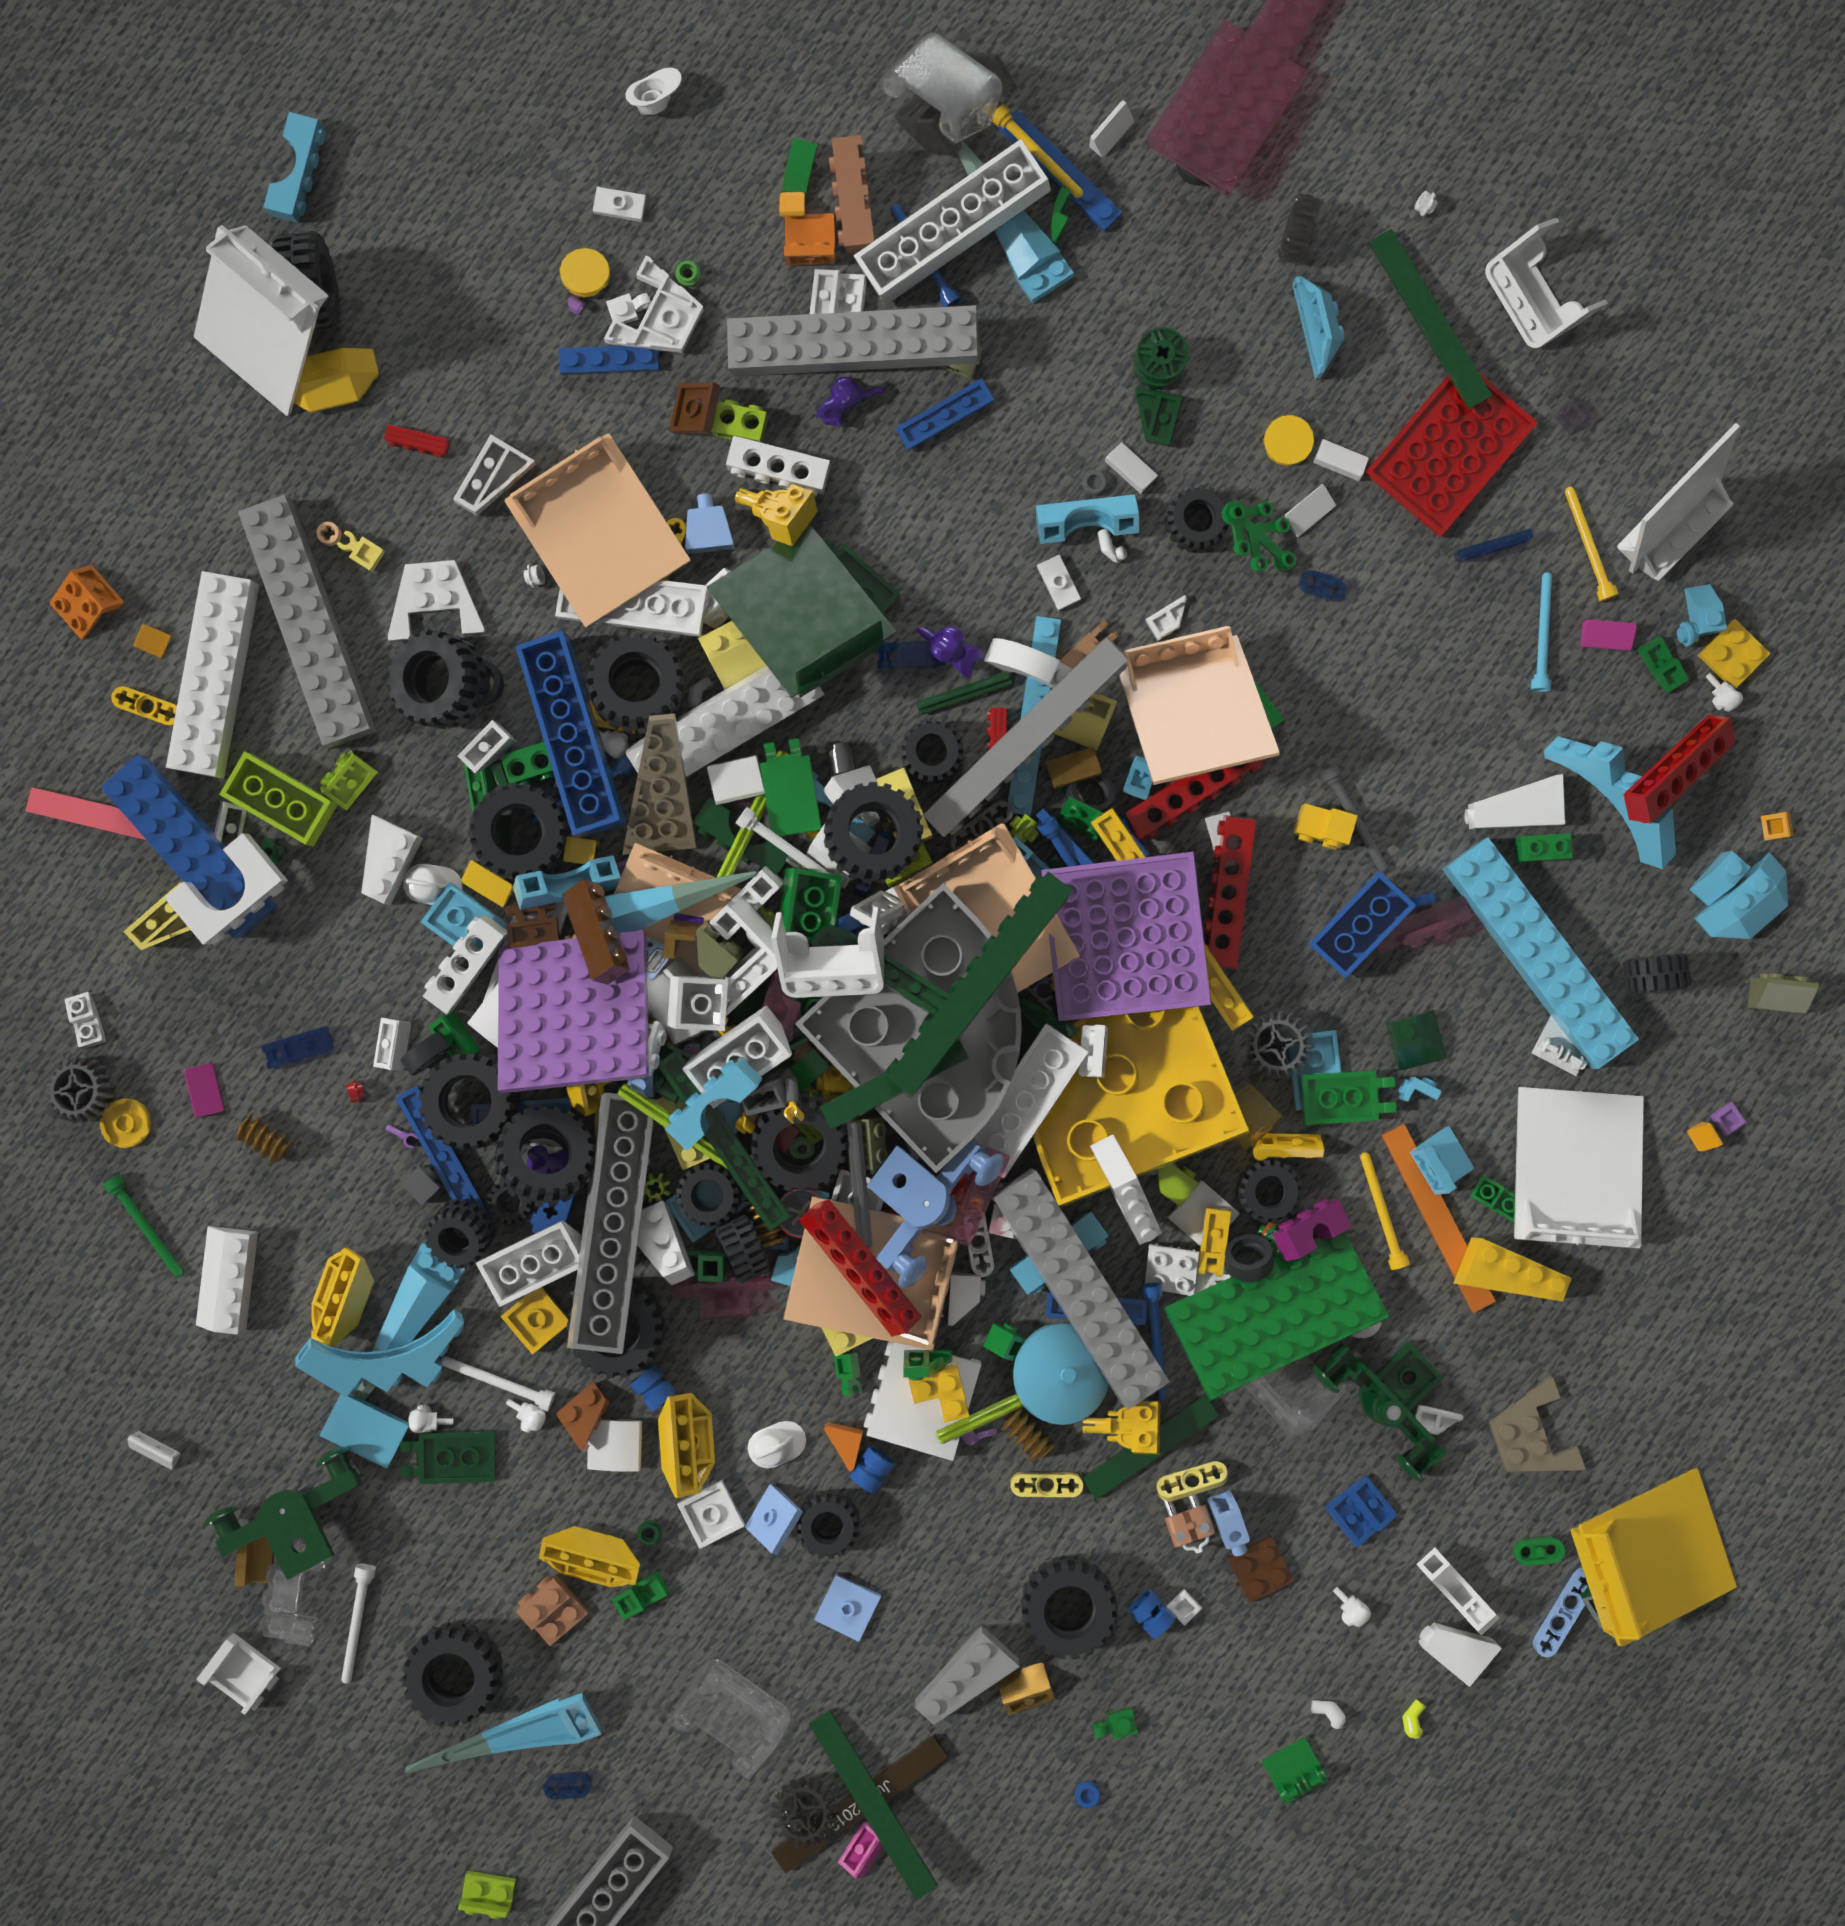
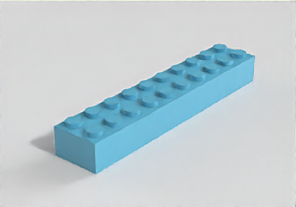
[1442,837,1639,1069]

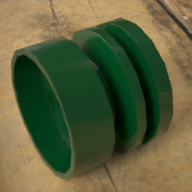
[1133,327,1189,390]

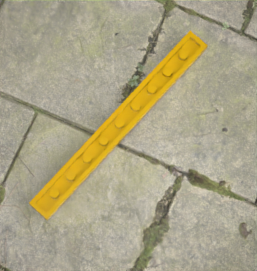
[1091,807,1253,1031]

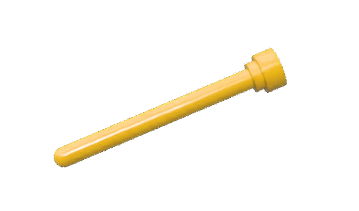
[991,104,1083,198]
[1565,487,1619,602]
[1360,1152,1410,1270]

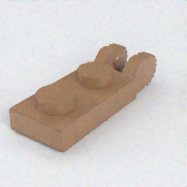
[1059,620,1119,669]

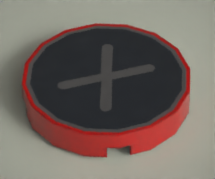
[779,1188,821,1238]

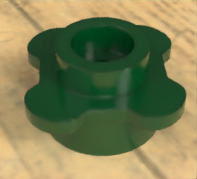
[261,838,285,866]

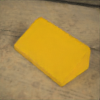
[461,860,514,907]

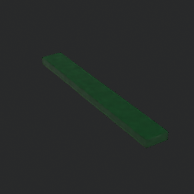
[1369,228,1492,410]
[658,1050,791,1232]
[809,1709,938,1901]

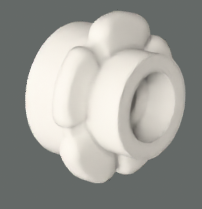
[1415,191,1437,216]
[524,564,545,588]

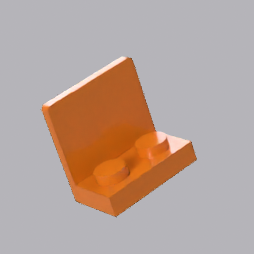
[784,213,835,266]
[50,565,124,639]

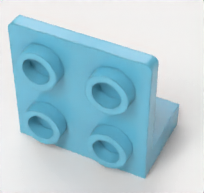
[1409,1127,1474,1195]

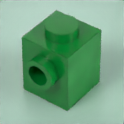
[983,1323,1027,1362]

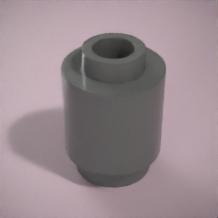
[827,742,856,776]

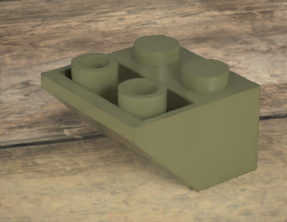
[696,920,744,979]
[1748,973,1819,1013]

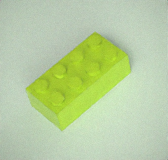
[219,751,338,847]

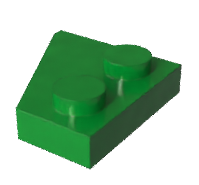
[903,1350,952,1381]

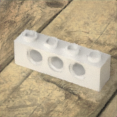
[726,436,831,496]
[423,915,508,1014]

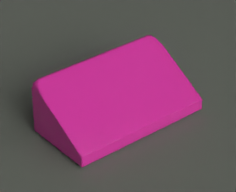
[1581,620,1637,651]
[184,1063,225,1118]
[838,1820,883,1879]

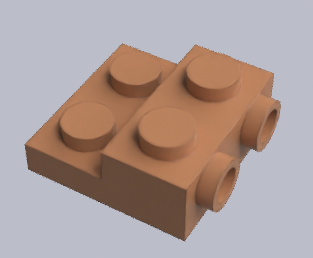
[516,1574,589,1646]

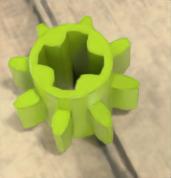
[1009,814,1039,844]
[644,1173,671,1203]

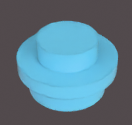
[1677,621,1699,647]

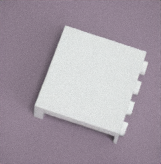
[863,1341,981,1461]

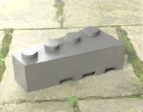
[915,1625,1020,1725]

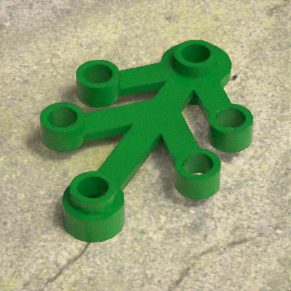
[1222,500,1296,572]

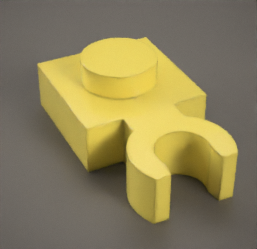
[337,531,385,572]

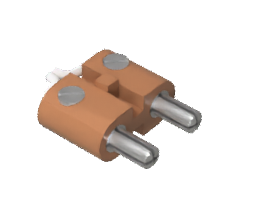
[1164,1494,1216,1554]

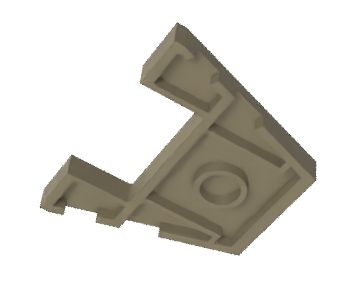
[1489,1376,1586,1472]

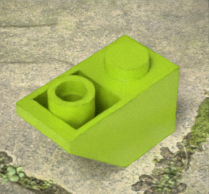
[1157,1162,1199,1207]

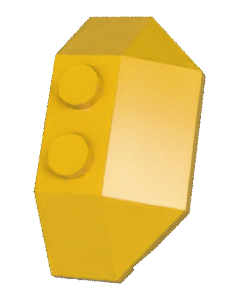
[294,348,379,413]
[311,1248,374,1347]
[658,1393,715,1498]
[539,1526,640,1587]

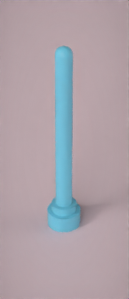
[1531,572,1552,692]

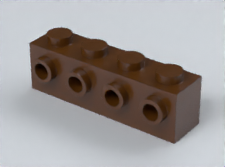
[562,879,630,985]

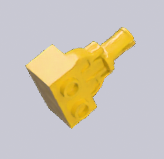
[735,484,818,546]
[1083,1401,1161,1455]

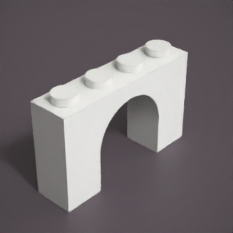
[164,833,288,945]
[1090,1135,1162,1245]

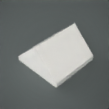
[707,754,765,805]

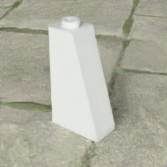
[1465,774,1565,830]

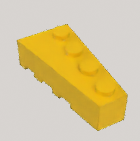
[1453,1237,1572,1301]

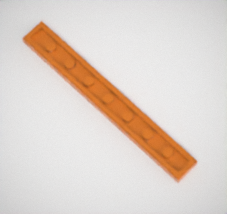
[1381,1124,1496,1313]

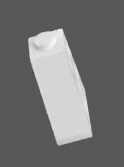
[1418,1622,1502,1687]

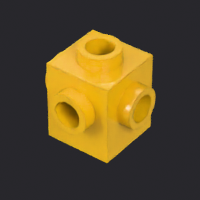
[815,1065,852,1103]

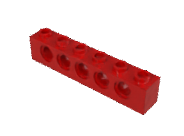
[1623,715,1735,824]
[1123,758,1267,841]
[1204,815,1256,969]
[799,1199,922,1337]

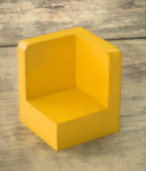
[563,836,600,864]

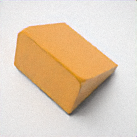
[779,192,805,217]
[133,624,171,658]
[1761,812,1794,841]
[1687,1122,1723,1151]

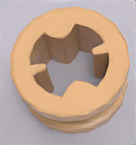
[317,522,342,546]

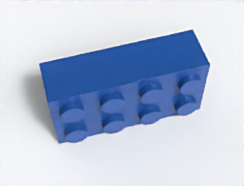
[1309,871,1417,979]

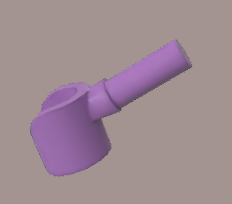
[568,295,585,315]
[386,1124,418,1148]
[961,1428,997,1445]

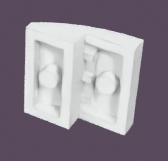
[810,269,867,314]
[468,984,498,1048]
[1167,1180,1240,1246]
[587,1418,642,1471]

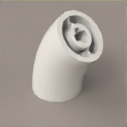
[647,970,707,1045]

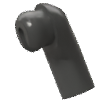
[687,675,714,709]

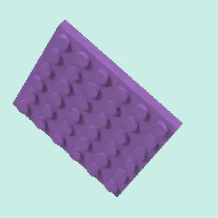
[1041,852,1211,1021]
[498,930,649,1093]

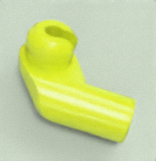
[1402,1699,1426,1739]

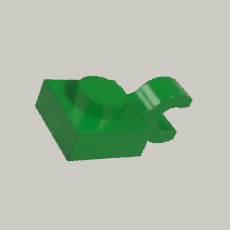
[833,1352,862,1396]
[1092,1707,1138,1740]

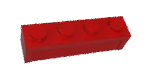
[384,424,450,458]
[987,708,1007,752]

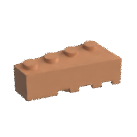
[829,135,874,254]

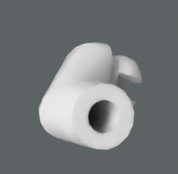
[1098,529,1127,563]
[1311,1700,1346,1729]

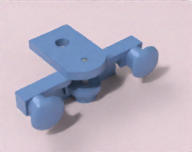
[867,1139,1004,1288]

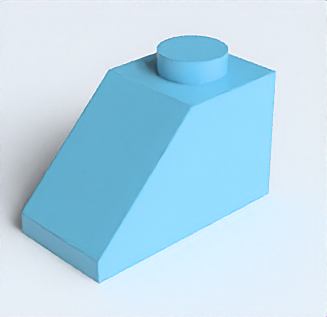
[1685,584,1727,637]
[1689,851,1751,906]

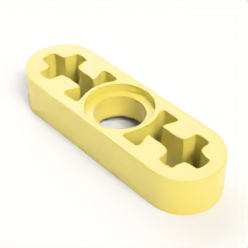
[1157,1461,1228,1502]
[1010,1472,1083,1497]

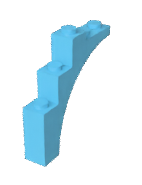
[1544,736,1676,869]
[295,1309,464,1397]

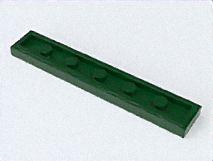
[820,1039,969,1130]
[1081,1394,1219,1499]

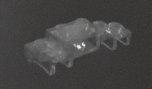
[262,1538,325,1646]

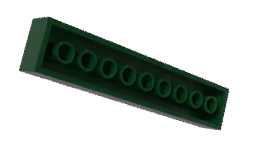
[886,871,1073,1099]

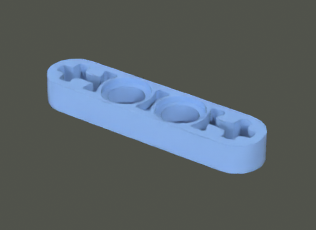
[1533,1568,1588,1657]

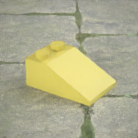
[698,621,766,689]

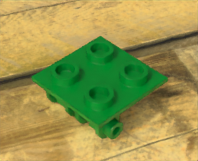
[1057,796,1104,842]
[1261,1737,1329,1805]

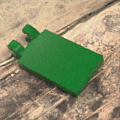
[760,738,822,837]
[1300,1070,1397,1125]

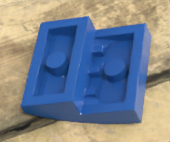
[1324,1475,1397,1547]

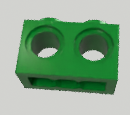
[500,742,555,785]
[1514,833,1573,863]

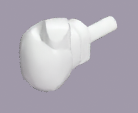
[1706,673,1743,712]
[598,729,630,759]
[506,1399,546,1433]
[409,1404,453,1433]
[1333,1587,1371,1627]

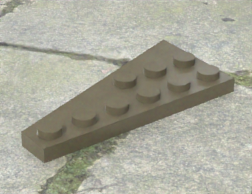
[622,714,697,855]

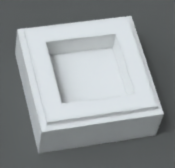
[1167,1589,1202,1626]

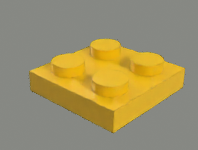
[1698,619,1770,689]
[501,1286,570,1355]

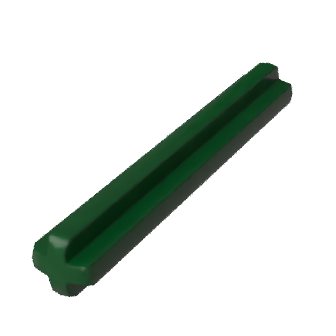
[916,671,1012,715]

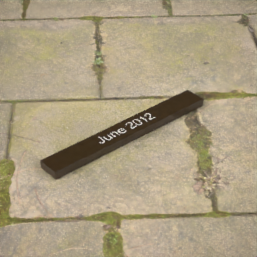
[771,1734,948,1873]

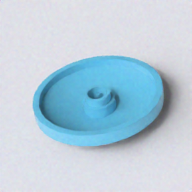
[1013,1323,1109,1425]

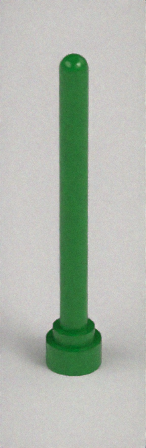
[102,1174,183,1277]

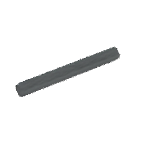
[846,1122,872,1247]

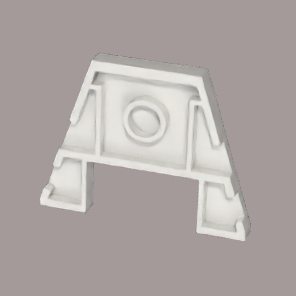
[604,256,704,353]
[388,560,486,642]

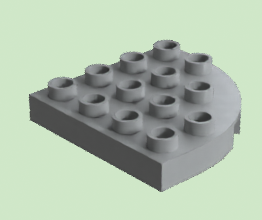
[795,883,1022,1173]

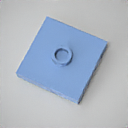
[745,1484,803,1555]
[814,1573,881,1642]

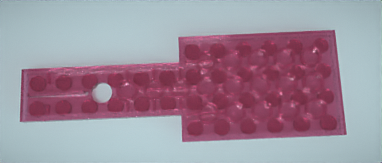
[1145,0,1327,197]

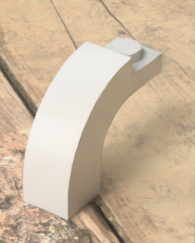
[984,638,1072,688]
[1417,1548,1500,1635]

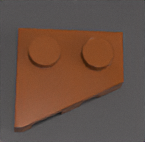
[556,1381,610,1452]

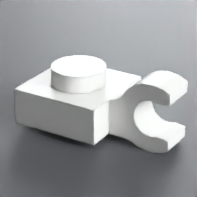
[606,293,651,324]

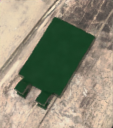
[824,538,901,614]
[401,1430,496,1484]

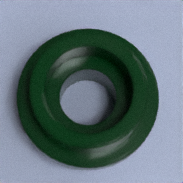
[637,1520,662,1546]

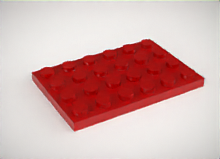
[1364,372,1538,538]

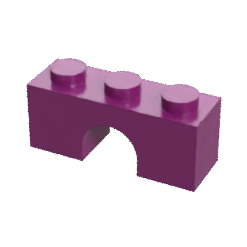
[1272,1198,1352,1261]

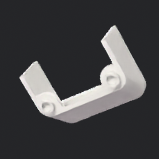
[1485,218,1608,348]
[663,897,777,1016]
[771,907,884,998]

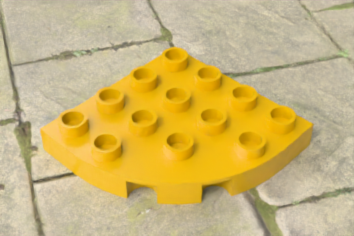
[1033,1006,1250,1207]

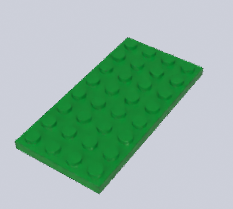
[1164,1231,1389,1401]

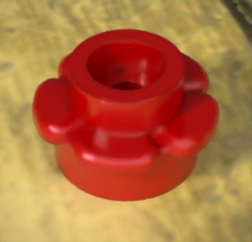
[346,1080,365,1103]

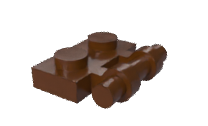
[505,902,560,948]

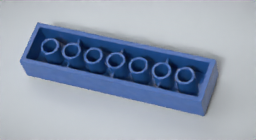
[516,630,627,838]
[100,754,278,939]

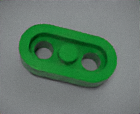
[1513,1536,1565,1566]

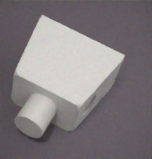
[823,765,880,827]

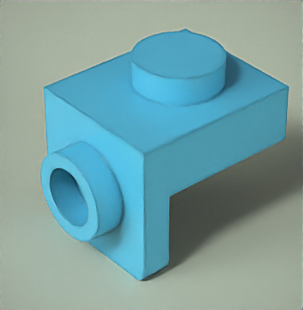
[1122,756,1153,800]
[1398,1076,1442,1102]

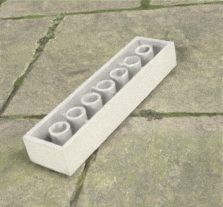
[854,139,1051,306]
[166,571,259,779]
[625,666,824,777]

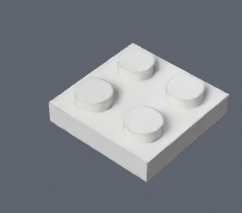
[677,1480,745,1549]

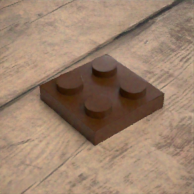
[669,382,720,435]
[1226,1535,1294,1604]

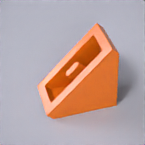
[824,1422,863,1472]

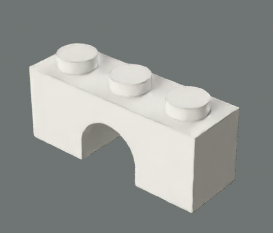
[709,866,783,940]

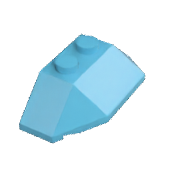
[1292,276,1344,380]
[1694,853,1788,939]

